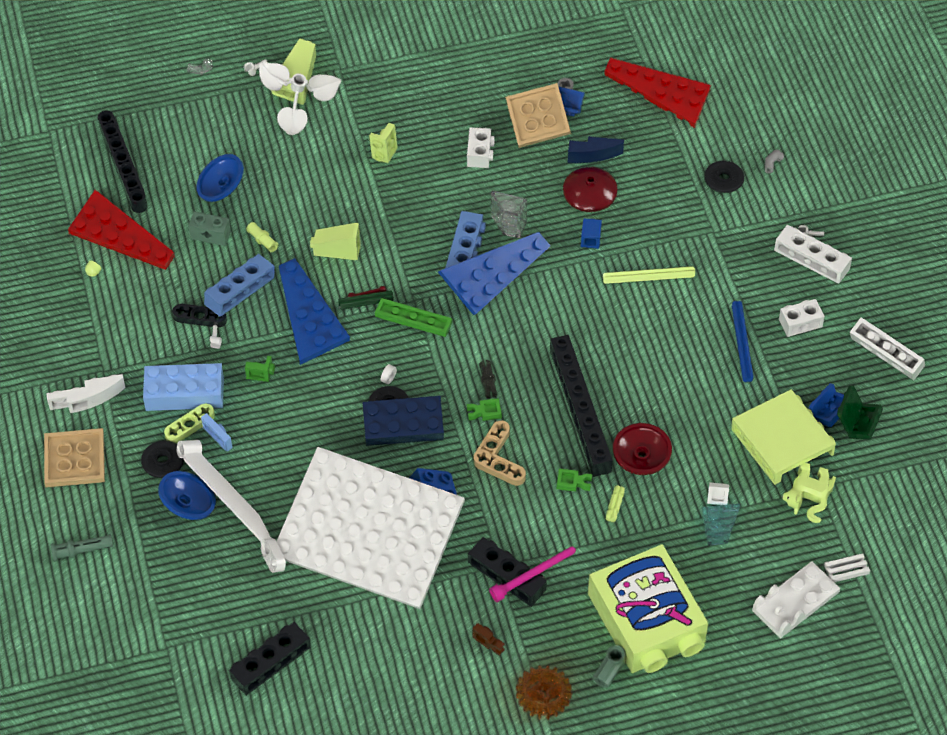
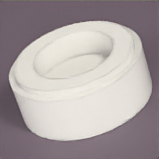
[381,364,397,384]

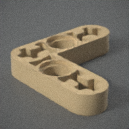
[474,420,526,486]

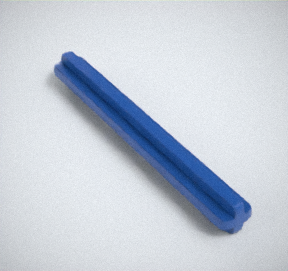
[732,301,753,382]

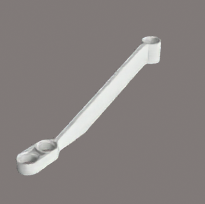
[177,440,286,573]

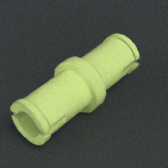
[246,222,278,252]

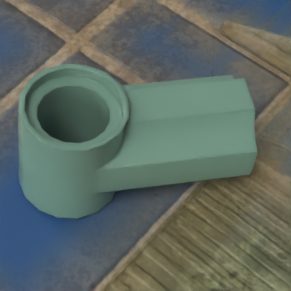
[592,645,625,688]

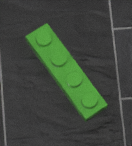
[375,298,452,337]

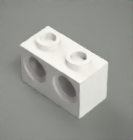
[467,128,494,168]
[779,299,825,337]

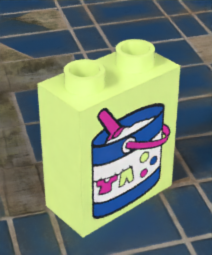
[588,544,708,673]

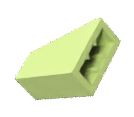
[310,223,361,260]

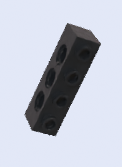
[468,537,547,607]
[229,621,311,696]

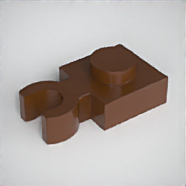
[472,623,505,656]

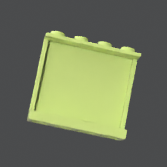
[732,389,836,485]

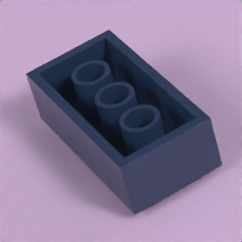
[363,396,444,446]

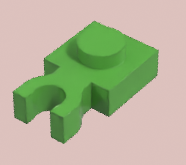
[467,398,502,421]
[557,469,592,491]

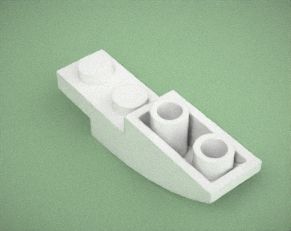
[46,374,125,413]

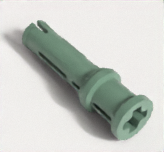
[50,534,113,561]

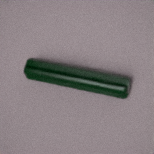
[338,290,394,310]

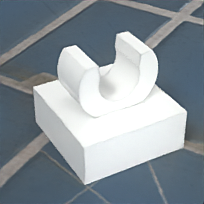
[707,482,729,506]

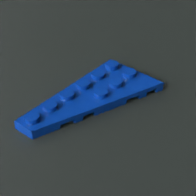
[438,232,550,315]
[279,258,350,365]

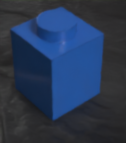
[581,218,602,249]

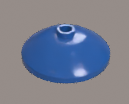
[197,154,244,202]
[158,471,216,520]

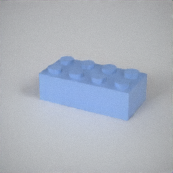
[143,363,224,411]

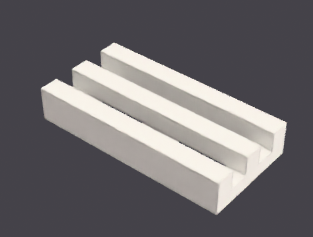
[824,554,870,582]

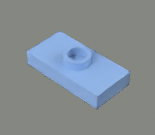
[201,413,232,452]

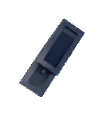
[568,136,624,163]

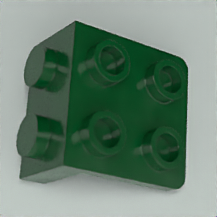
[837,385,883,440]

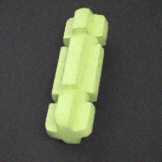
[606,485,625,522]

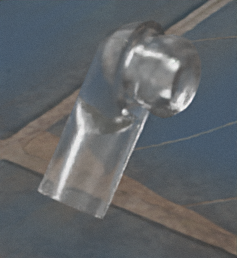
[187,58,213,74]

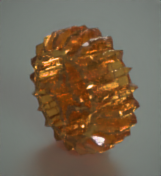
[516,664,572,720]

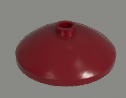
[563,167,618,212]
[613,423,672,475]

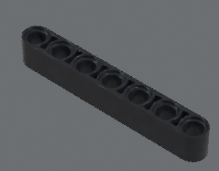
[98,110,148,213]

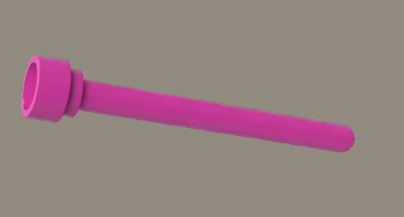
[489,546,576,603]

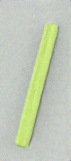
[603,266,695,284]

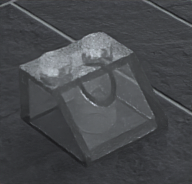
[491,191,527,238]

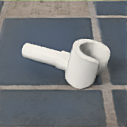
[244,59,267,76]
[798,225,824,236]
[210,325,222,349]

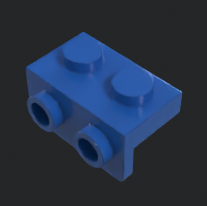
[550,84,585,116]
[809,383,844,427]

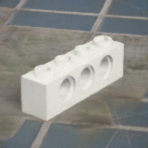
[774,225,852,284]
[850,317,925,380]

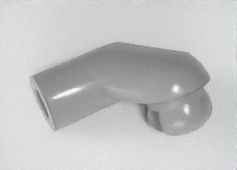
[764,150,784,173]

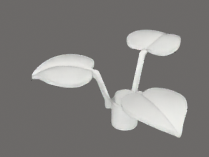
[259,62,341,135]

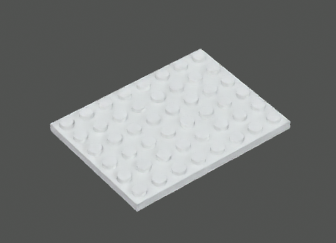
[277,447,465,609]

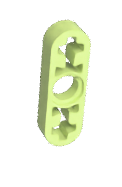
[164,403,215,444]

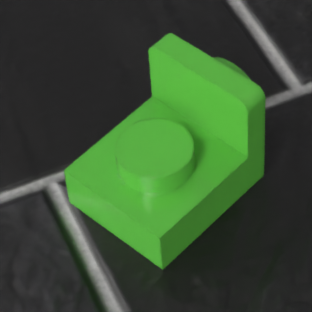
[245,356,275,382]

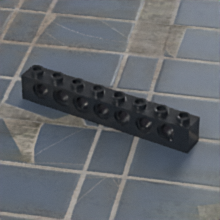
[550,334,613,477]

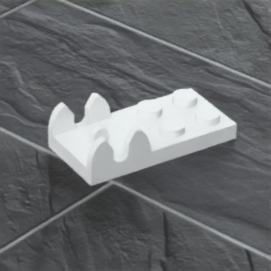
[752,561,840,639]

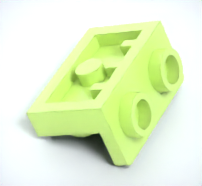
[369,123,398,163]

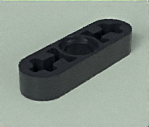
[172,304,227,328]

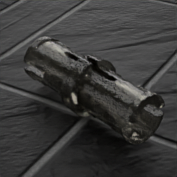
[479,360,498,399]

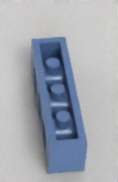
[446,211,486,268]
[204,254,275,317]

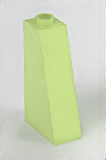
[271,39,316,105]

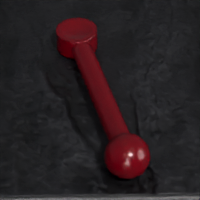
[348,286,386,297]

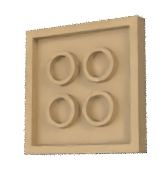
[506,83,571,148]
[44,428,105,487]

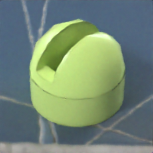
[85,260,102,277]

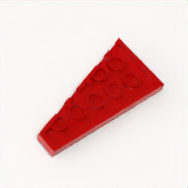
[604,58,711,128]
[68,190,175,270]

